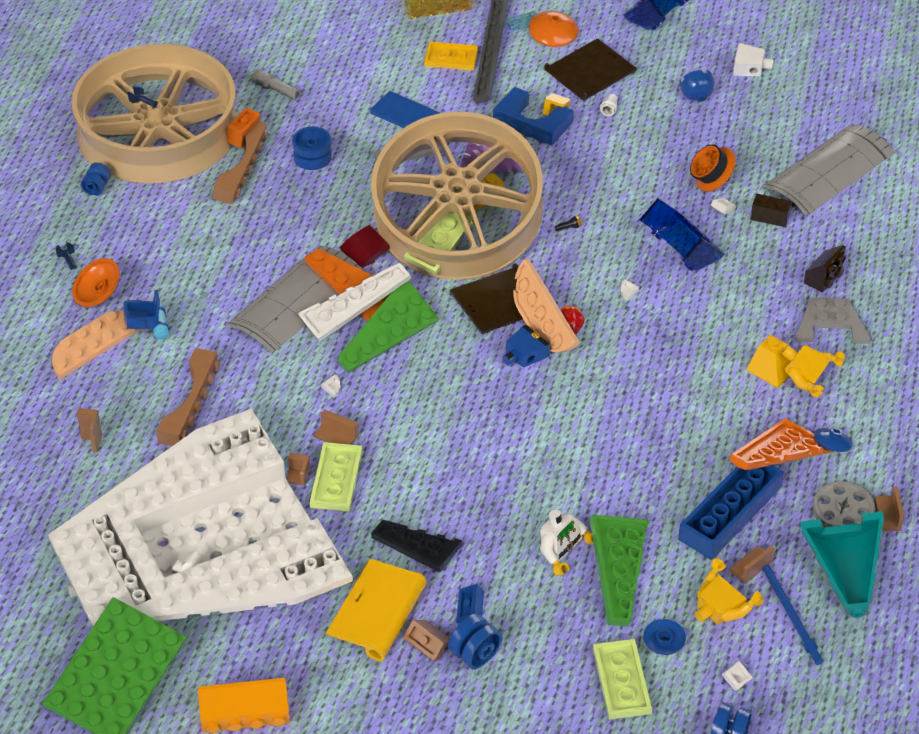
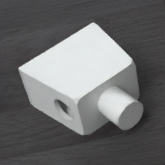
[733,43,774,76]

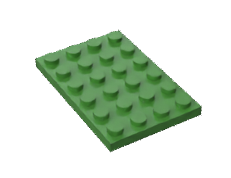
[42,597,187,734]

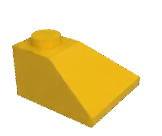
[747,334,790,388]

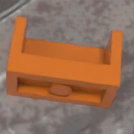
[227,107,261,148]

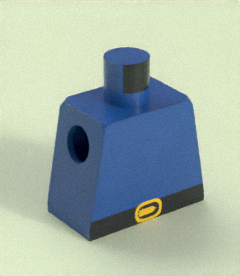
[503,324,550,368]

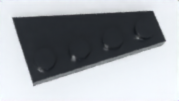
[371,519,462,573]

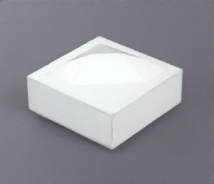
[711,198,737,214]
[722,661,753,691]

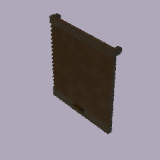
[544,38,637,101]
[450,263,523,334]

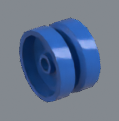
[292,126,332,170]
[448,614,502,669]
[711,701,752,734]

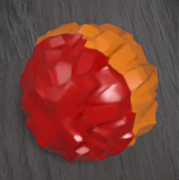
[560,305,585,334]

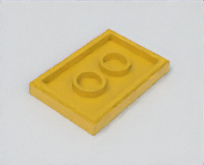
[424,41,478,71]

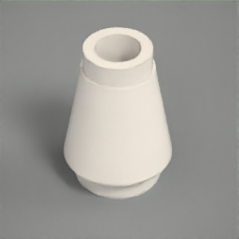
[600,94,618,117]

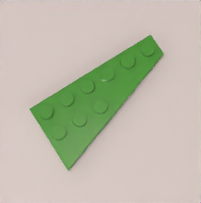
[337,281,439,373]
[590,514,649,626]

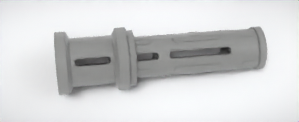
[252,68,301,100]

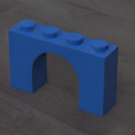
[493,87,574,145]

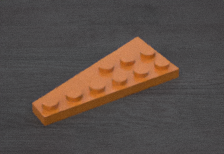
[305,249,392,321]
[729,418,834,470]

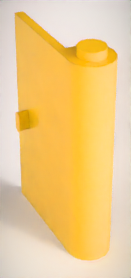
[326,558,427,661]

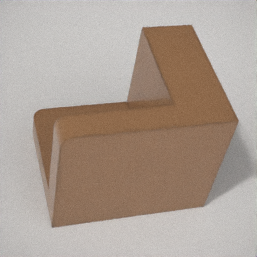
[286,453,310,486]

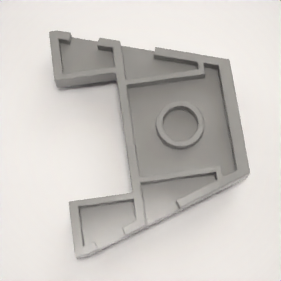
[796,298,871,344]

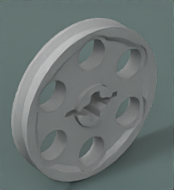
[813,482,875,527]

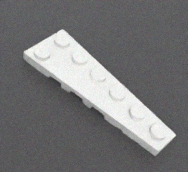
[298,263,411,342]

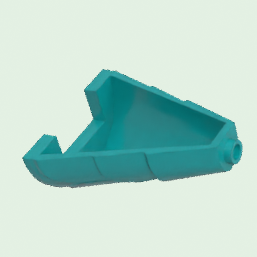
[800,511,884,618]

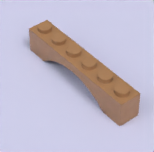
[212,121,268,204]
[156,348,220,446]

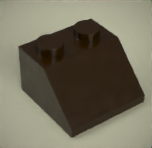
[751,193,794,228]

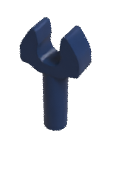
[127,87,158,108]
[56,242,77,270]

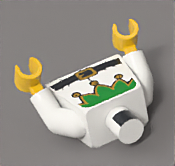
[540,510,594,576]

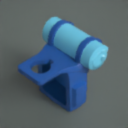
[123,290,169,340]

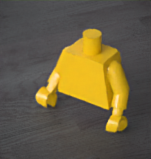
[781,345,845,398]
[694,558,764,624]

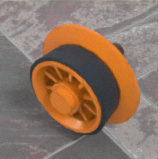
[690,145,736,192]

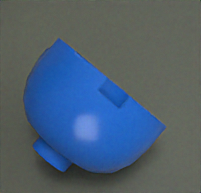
[679,70,714,102]

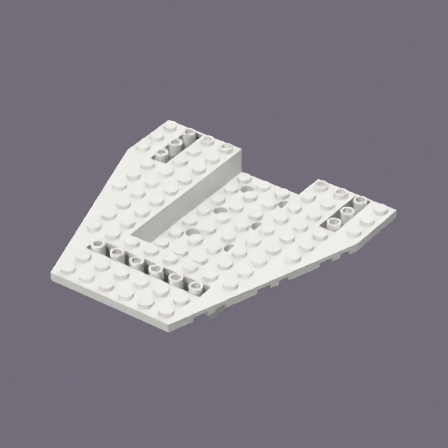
[48,409,353,627]

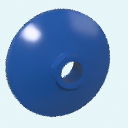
[814,428,853,452]
[643,619,686,655]

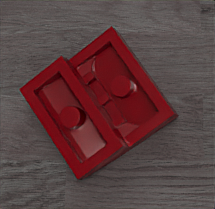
[340,225,390,268]

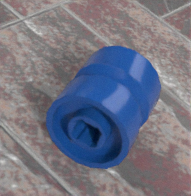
[81,163,111,196]

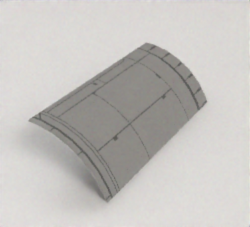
[761,124,895,217]
[225,245,364,354]

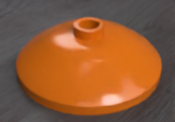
[529,10,578,47]
[72,258,120,308]

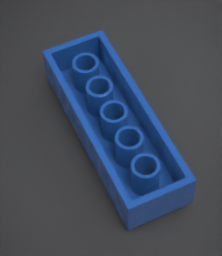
[678,465,784,560]

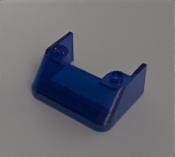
[623,0,689,31]
[639,198,725,271]

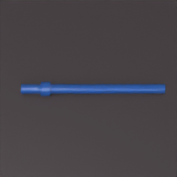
[762,565,823,665]

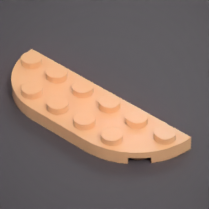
[513,259,580,353]
[52,310,141,379]

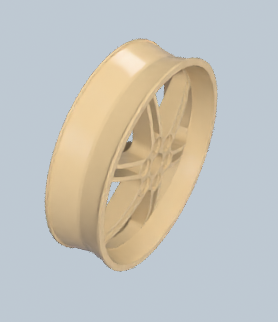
[71,44,237,183]
[371,112,543,279]

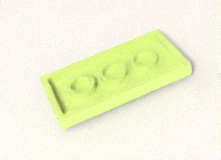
[404,212,473,275]
[310,442,363,512]
[593,639,652,720]

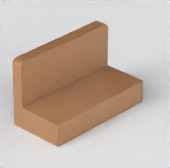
[77,408,102,453]
[314,409,359,445]
[874,486,904,531]
[730,545,775,584]
[403,620,450,661]

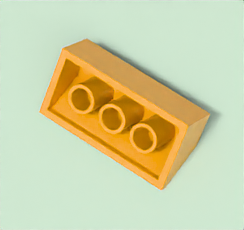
[198,677,290,734]

